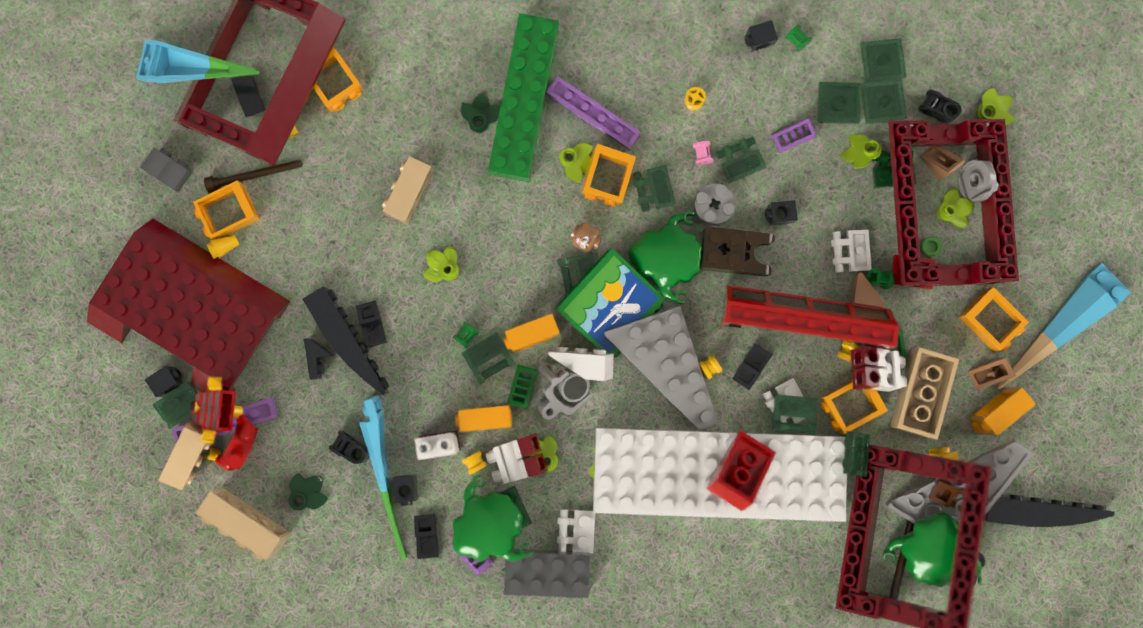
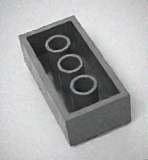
[504,549,590,598]

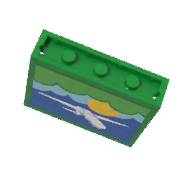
[554,248,665,358]

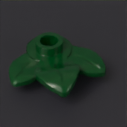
[461,93,501,133]
[289,473,328,511]

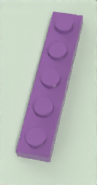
[546,76,641,150]
[172,398,279,443]

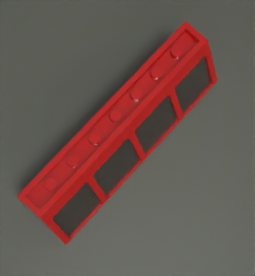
[720,285,899,349]

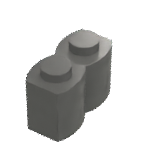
[140,148,192,192]

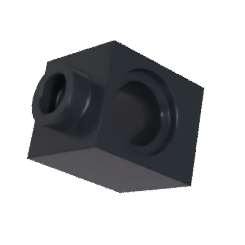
[744,20,778,52]
[765,200,798,226]
[145,366,183,397]
[393,475,418,506]

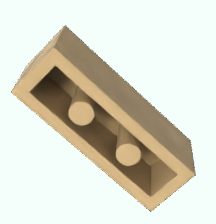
[382,156,434,224]
[158,420,210,491]

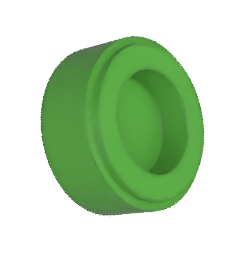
[920,236,942,257]

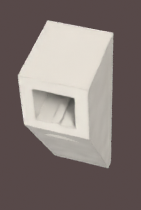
[548,347,614,381]

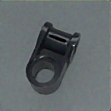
[918,90,962,124]
[328,430,370,464]

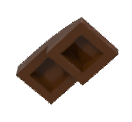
[928,479,964,512]

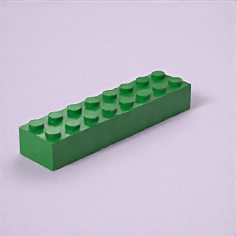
[488,13,559,183]

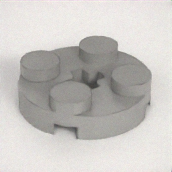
[959,160,998,201]
[694,184,735,225]

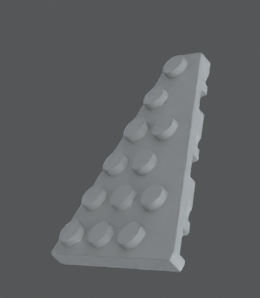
[603,306,718,430]
[887,439,1034,525]

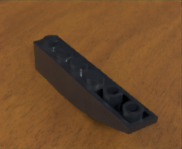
[303,286,390,395]
[984,493,1115,527]

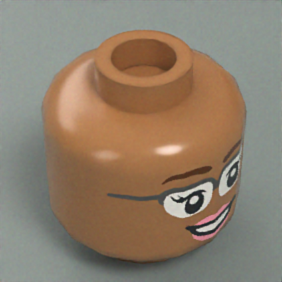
[570,222,602,253]

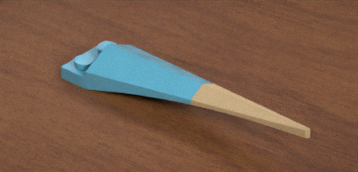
[997,263,1131,389]

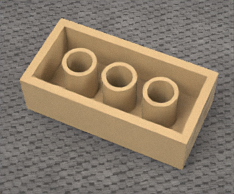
[890,347,959,440]
[196,488,291,560]

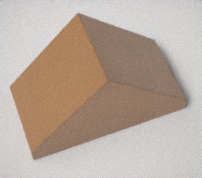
[920,146,965,181]
[849,272,886,308]
[968,357,1016,390]

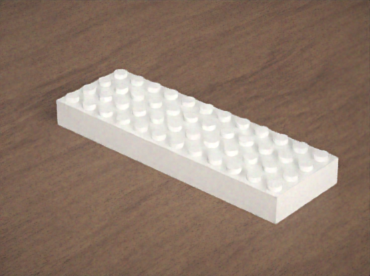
[593,428,847,522]

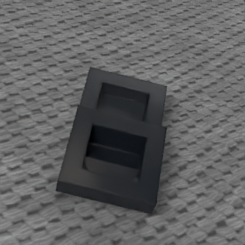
[231,75,266,118]
[356,300,387,348]
[732,343,772,390]
[414,514,439,560]

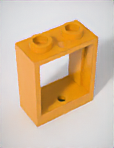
[313,46,364,112]
[580,144,636,207]
[193,180,260,239]
[958,287,1029,352]
[503,314,560,353]
[820,380,888,434]
[969,388,1036,436]
[455,405,513,432]

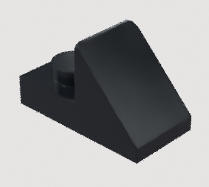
[304,338,335,380]

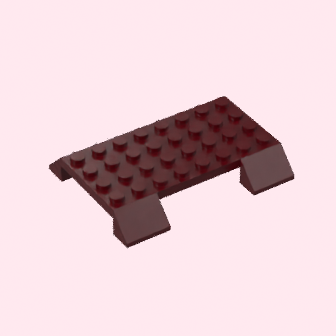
[87,218,291,392]

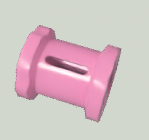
[693,141,714,165]

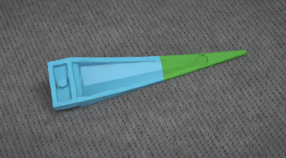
[136,40,260,83]
[359,393,407,560]

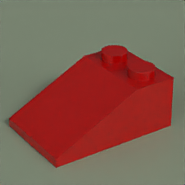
[706,430,776,511]

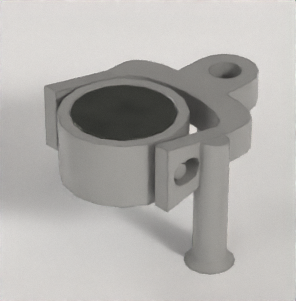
[537,363,593,420]

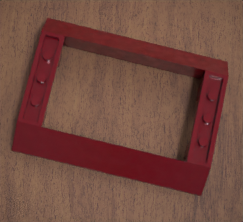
[173,0,346,166]
[888,119,1019,287]
[835,443,992,628]

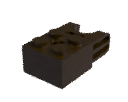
[700,226,775,277]

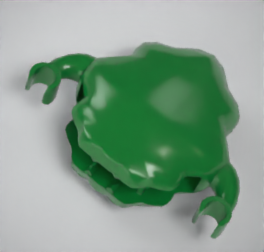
[628,211,702,305]
[452,475,533,562]
[883,512,982,588]

